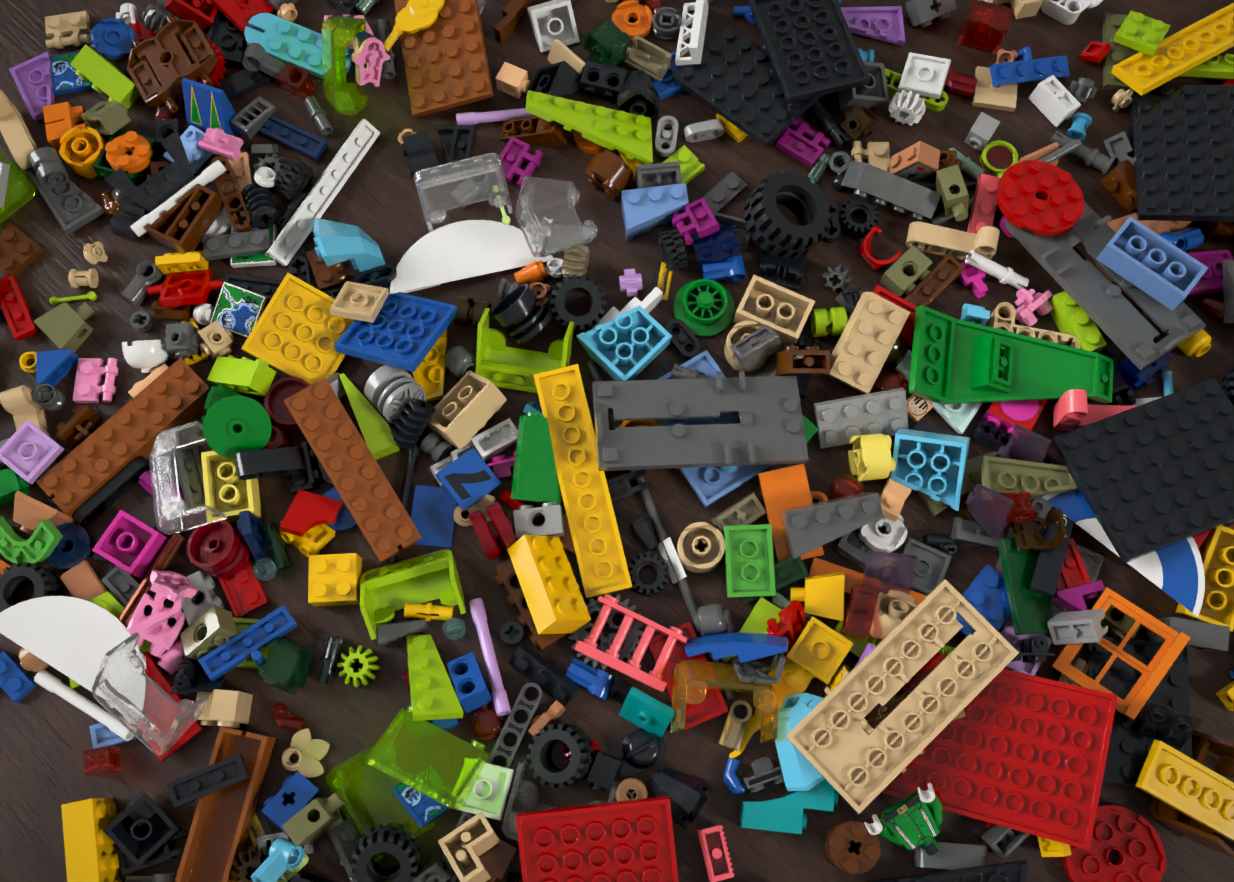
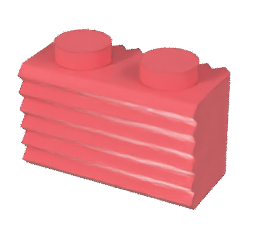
[697,824,735,882]

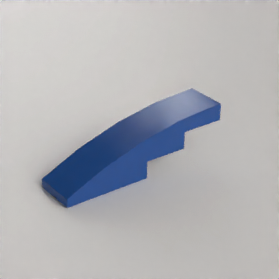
[685,633,789,663]

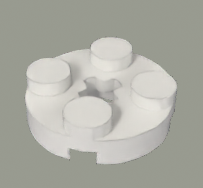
[859,515,907,554]

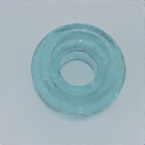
[253,557,277,581]
[442,618,466,640]

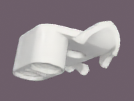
[1041,0,1103,25]

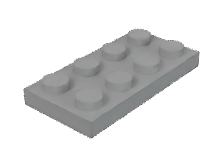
[814,388,908,449]

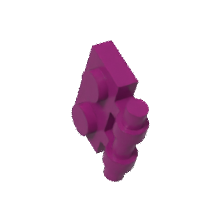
[776,120,831,168]
[491,136,544,189]
[671,198,720,245]

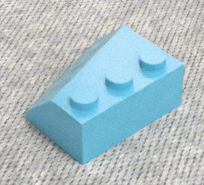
[576,306,672,381]
[890,428,970,511]

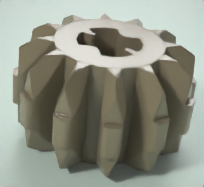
[562,243,590,278]

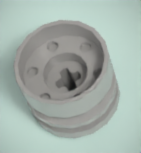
[364,365,426,424]

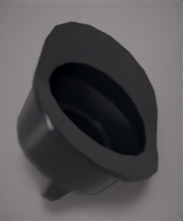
[610,728,666,776]

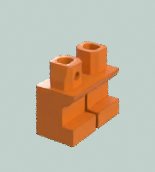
[42,102,89,151]

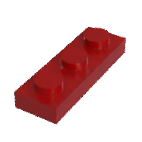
[0,274,39,341]

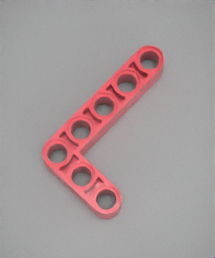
[1052,389,1137,432]

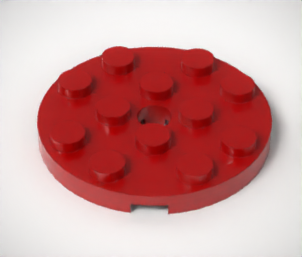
[996,160,1084,237]
[1062,805,1166,882]

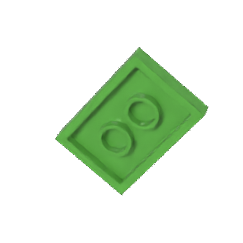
[723,524,776,598]

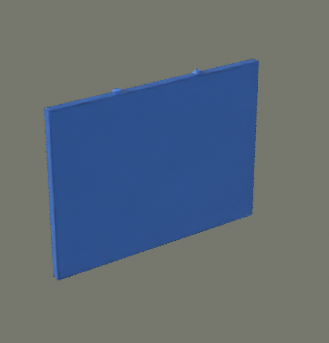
[411,485,457,548]

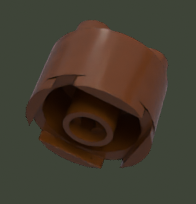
[584,149,634,200]
[825,820,881,874]

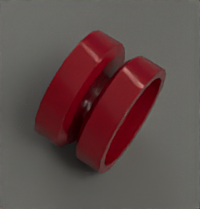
[264,376,310,433]
[468,501,517,561]
[186,519,251,578]

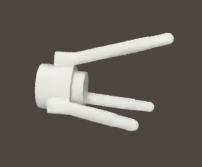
[116,3,140,26]

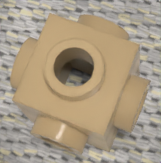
[198,320,234,360]

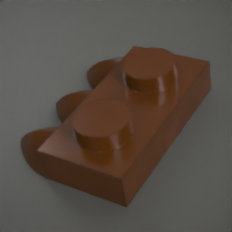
[306,249,351,292]

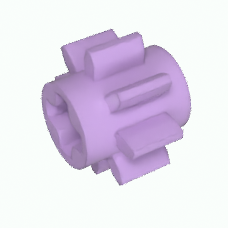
[619,269,643,297]

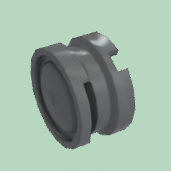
[652,7,681,41]

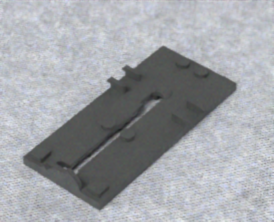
[1004,198,1206,370]
[592,371,809,471]

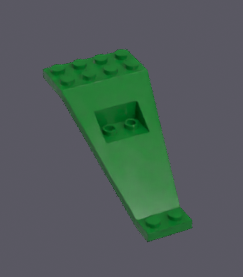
[908,305,1114,405]

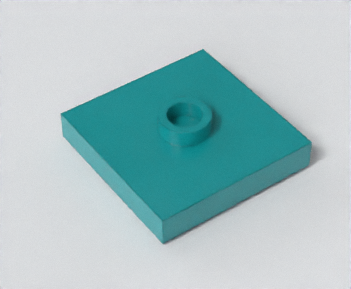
[619,687,675,739]

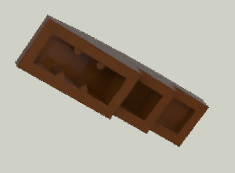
[494,0,534,44]

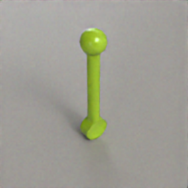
[49,291,97,305]

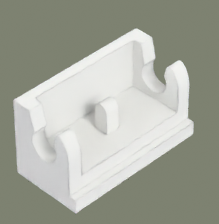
[1028,75,1081,127]

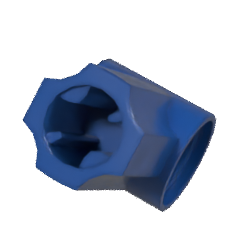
[1160,227,1204,252]
[701,254,746,282]
[565,658,616,700]

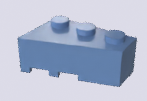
[621,183,689,241]

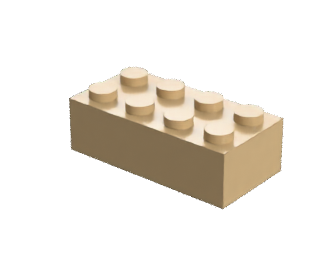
[826,292,910,394]

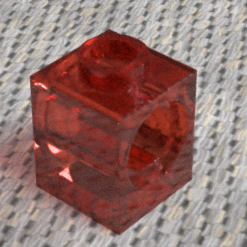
[277,62,315,100]
[83,746,121,776]

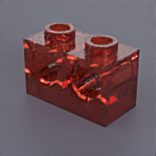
[840,584,879,641]

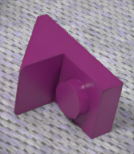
[1050,580,1105,612]

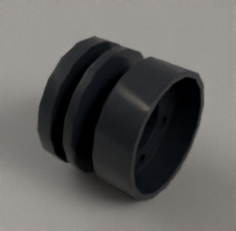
[492,284,553,344]

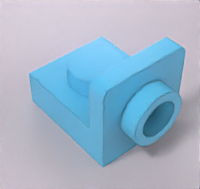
[960,303,990,325]

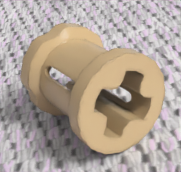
[68,268,99,288]

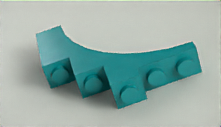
[739,779,838,834]

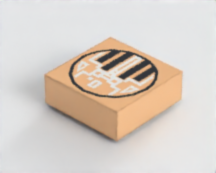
[906,394,933,423]

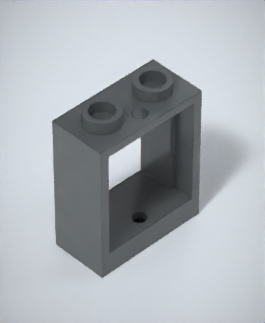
[1146,617,1230,652]

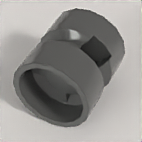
[29,147,69,189]

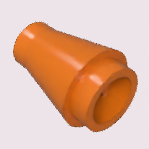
[514,260,548,285]

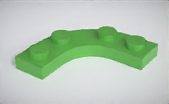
[0,516,63,564]

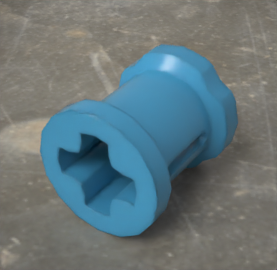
[1066,113,1092,141]

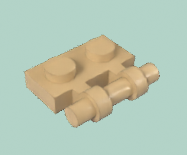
[45,11,90,49]
[851,141,890,172]

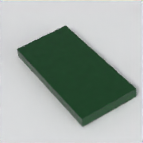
[997,538,1053,635]

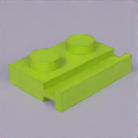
[662,145,705,184]

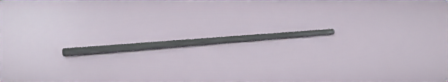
[586,360,735,700]

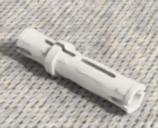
[965,250,1029,290]

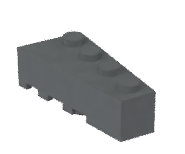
[841,161,942,221]
[781,492,883,559]

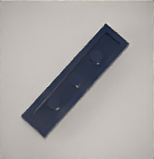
[245,111,328,161]

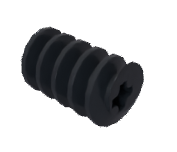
[242,182,278,229]
[391,398,436,449]

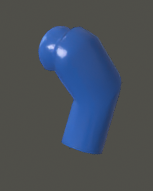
[733,6,756,24]
[723,758,746,795]

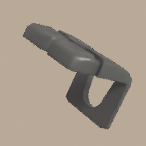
[732,653,786,685]

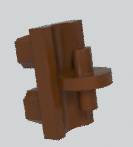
[56,405,103,449]

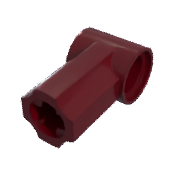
[943,67,977,97]

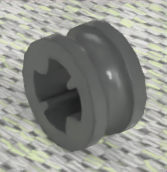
[130,310,153,333]

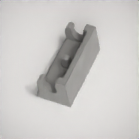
[1047,609,1108,645]

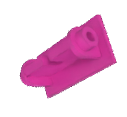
[487,451,516,478]

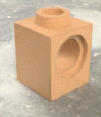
[495,62,530,99]

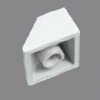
[527,0,580,52]

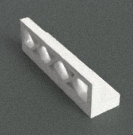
[675,0,709,66]

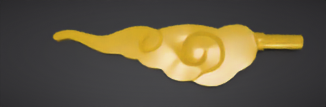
[384,0,445,52]
[729,632,843,759]

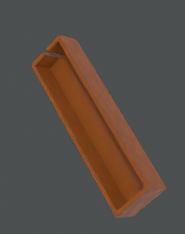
[36,358,211,518]
[284,377,422,564]
[175,726,276,882]

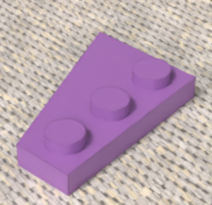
[841,6,905,46]
[9,51,55,121]

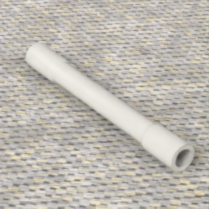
[130,160,226,237]
[34,670,137,741]

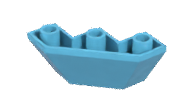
[312,218,386,272]
[775,693,825,791]

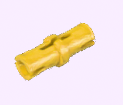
[404,602,453,622]

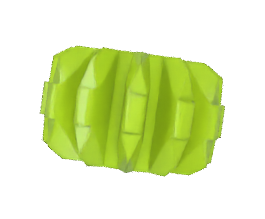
[337,646,379,687]

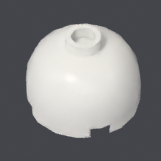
[122,340,170,373]

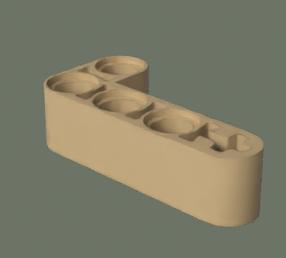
[0,89,38,171]
[906,221,1000,261]
[988,302,1081,349]
[0,385,56,479]

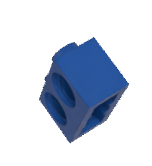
[446,652,493,713]

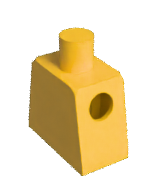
[790,572,845,621]

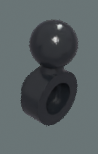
[829,151,852,191]

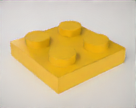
[786,616,854,685]

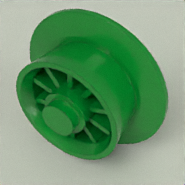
[673,279,735,337]
[203,395,272,459]

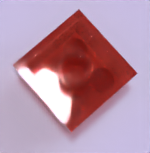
[956,0,1014,54]

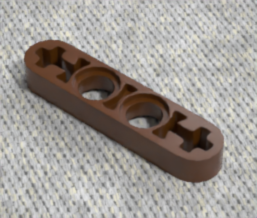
[210,156,253,233]

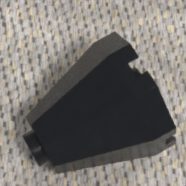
[617,70,659,121]
[650,767,713,830]

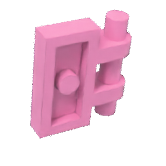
[72,358,119,403]

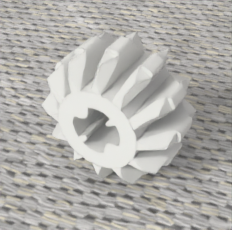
[888,90,926,126]

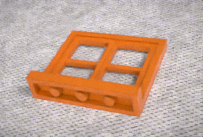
[1051,587,1191,720]

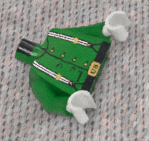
[864,783,943,856]

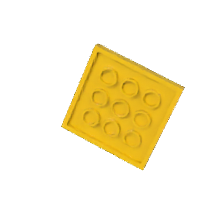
[241,272,354,385]

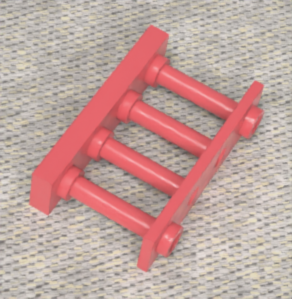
[574,594,688,692]

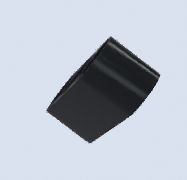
[234,447,307,480]

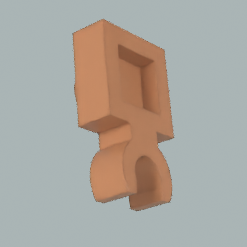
[528,700,566,736]

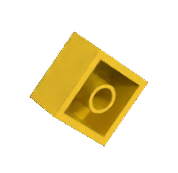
[308,553,362,607]

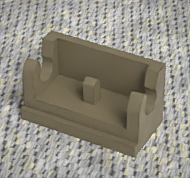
[625,35,672,82]
[711,493,766,536]

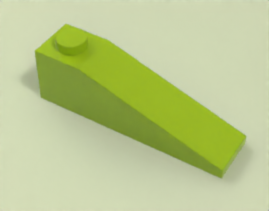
[339,373,400,460]

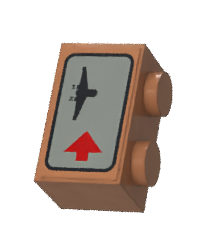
[889,141,940,182]

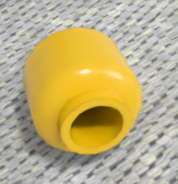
[1178,329,1211,357]

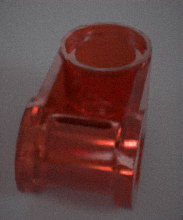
[986,491,1038,523]

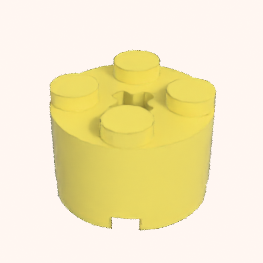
[848,433,896,481]

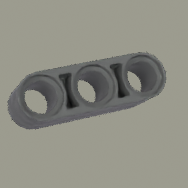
[914,842,988,870]

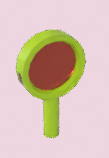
[980,140,1018,178]

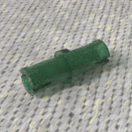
[261,522,291,571]

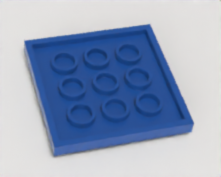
[334,290,457,372]

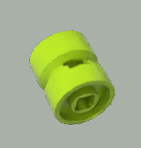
[810,307,847,337]

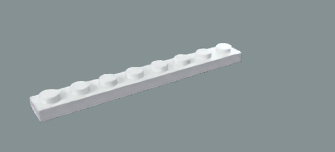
[266,119,380,266]

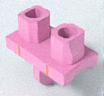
[198,128,244,161]
[1015,288,1053,327]

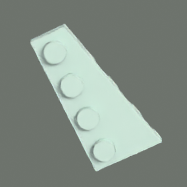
[895,349,982,435]

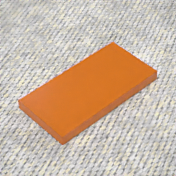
[758,464,824,563]

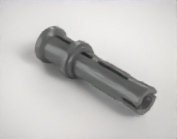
[1049,130,1115,175]

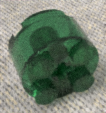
[582,19,631,67]
[258,639,315,695]

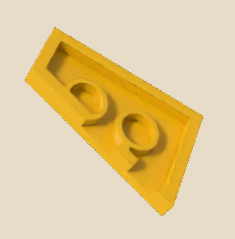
[413,328,448,402]

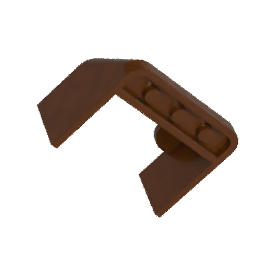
[1150,731,1234,858]

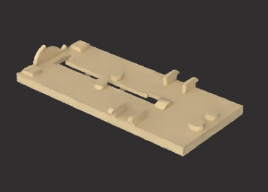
[785,579,1019,814]

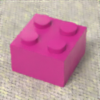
[92,510,169,579]

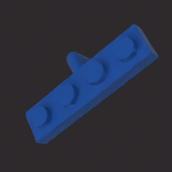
[990,46,1070,87]
[198,605,297,682]

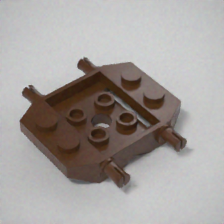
[127,14,219,113]

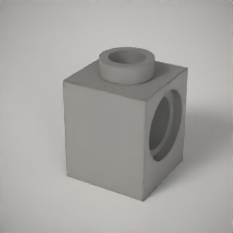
[964,112,1000,152]

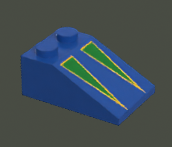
[182,78,239,137]

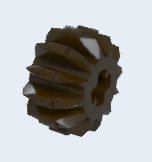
[231,846,269,882]

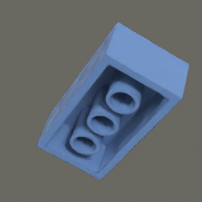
[1096,216,1208,311]

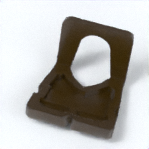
[1010,509,1067,551]

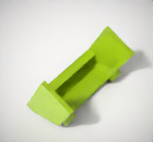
[475,308,574,393]
[360,549,466,640]

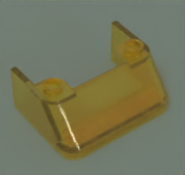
[670,659,778,743]

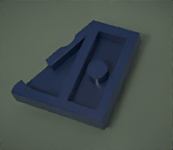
[237,510,268,565]

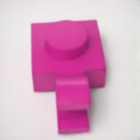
[958,262,988,299]

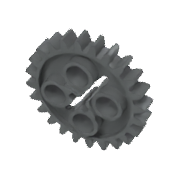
[568,593,645,671]

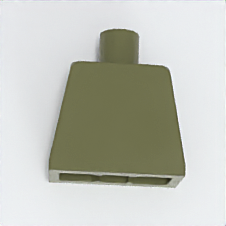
[936,164,969,221]
[34,302,95,352]
[282,791,345,847]

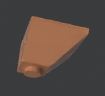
[13,491,77,535]

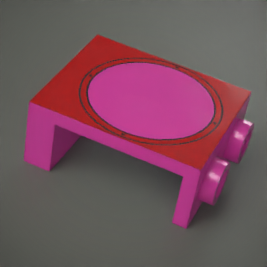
[982,400,1047,440]

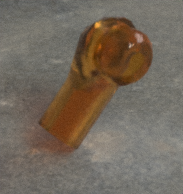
[100,191,120,215]

